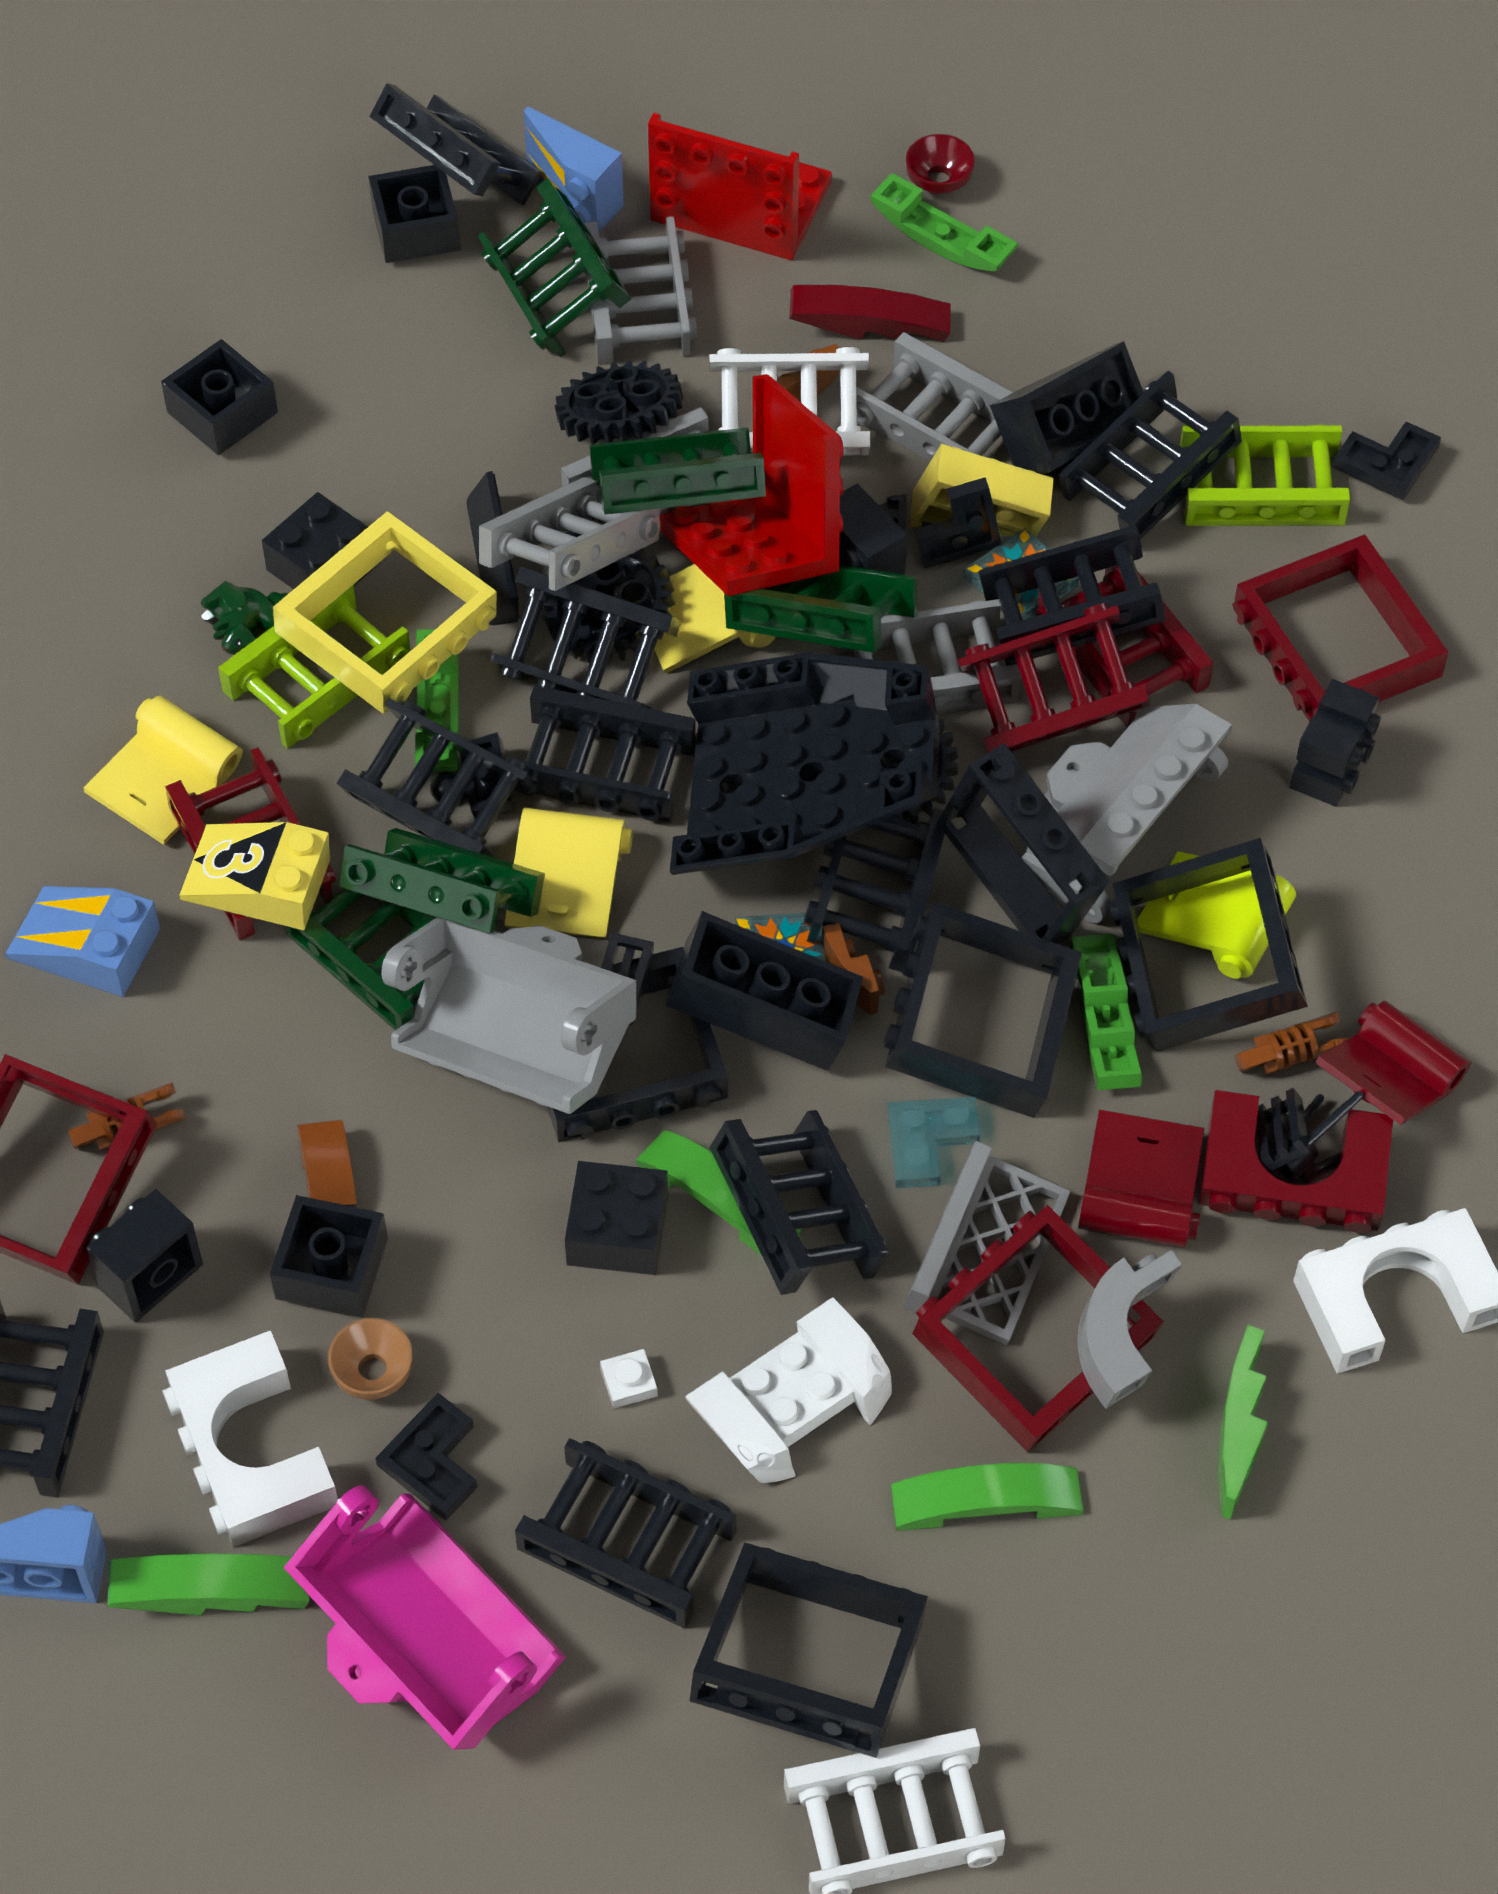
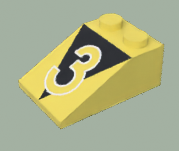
[179,822,330,931]

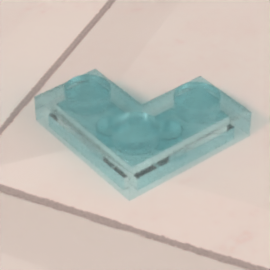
[887,1097,980,1188]

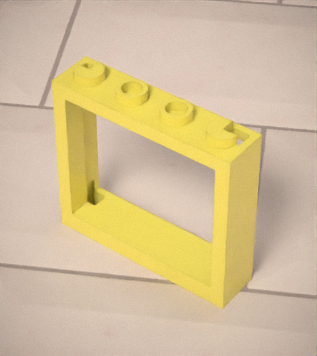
[273,511,497,714]

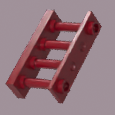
[1035,565,1214,728]
[957,603,1150,753]
[165,747,336,941]

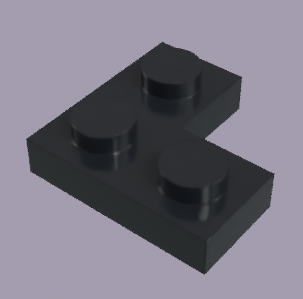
[1333,421,1441,500]
[914,477,1002,568]
[375,1393,478,1521]

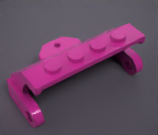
[283,1485,567,1750]

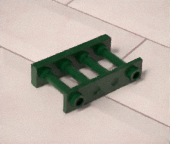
[478,178,632,357]
[589,427,766,515]
[724,565,917,653]
[339,828,545,933]
[285,888,437,1030]

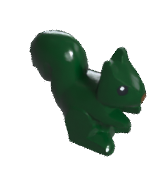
[201,581,288,655]

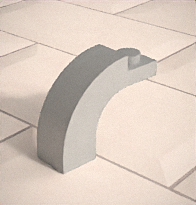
[1077,1250,1182,1409]

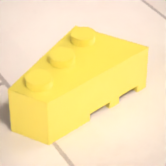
[909,444,1054,538]

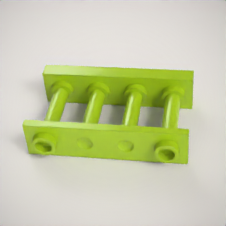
[1180,424,1350,526]
[218,584,411,749]

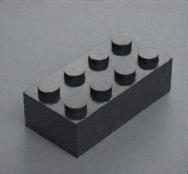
[666,911,863,1071]

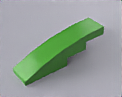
[1071,933,1142,1091]
[1218,1324,1268,1519]
[107,1553,309,1616]

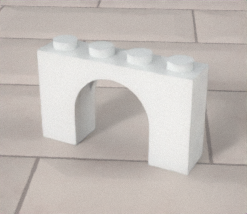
[1293,1208,1498,1374]
[162,1330,338,1547]

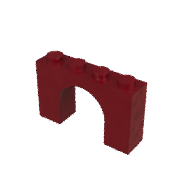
[1199,1090,1393,1233]

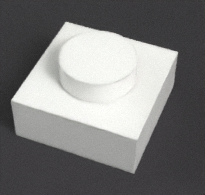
[600,1349,658,1409]

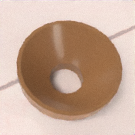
[328,1318,413,1400]

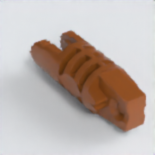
[1235,1011,1347,1075]
[68,1082,186,1150]

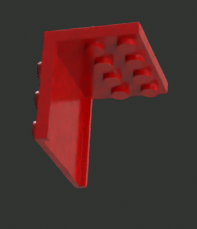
[648,112,832,261]
[659,374,844,596]

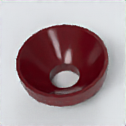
[906,134,975,194]

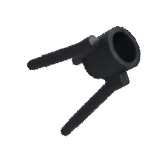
[1275,1091,1364,1183]

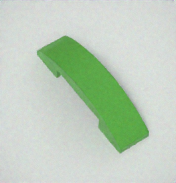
[870,173,1018,271]
[415,629,459,771]
[636,1130,802,1256]
[891,1463,1083,1531]

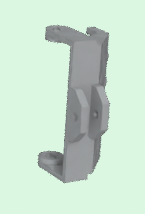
[1022,704,1232,923]
[381,917,636,1114]

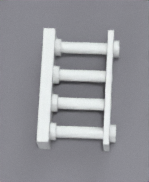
[709,347,870,456]
[784,1728,1006,1894]

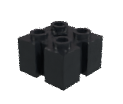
[1290,679,1381,807]

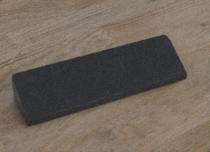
[466,471,520,625]

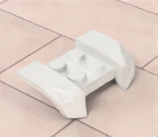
[685,1297,892,1484]

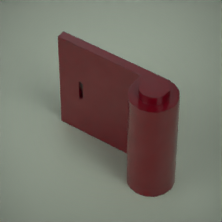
[1315,1000,1471,1125]
[1078,1109,1205,1248]

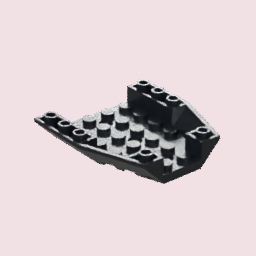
[670,652,940,875]

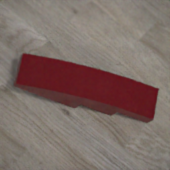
[789,285,951,342]

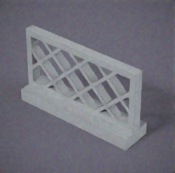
[903,1141,1071,1346]

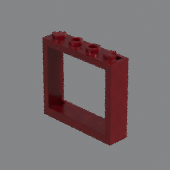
[1232,534,1449,722]
[0,1054,158,1285]
[912,1205,1164,1453]

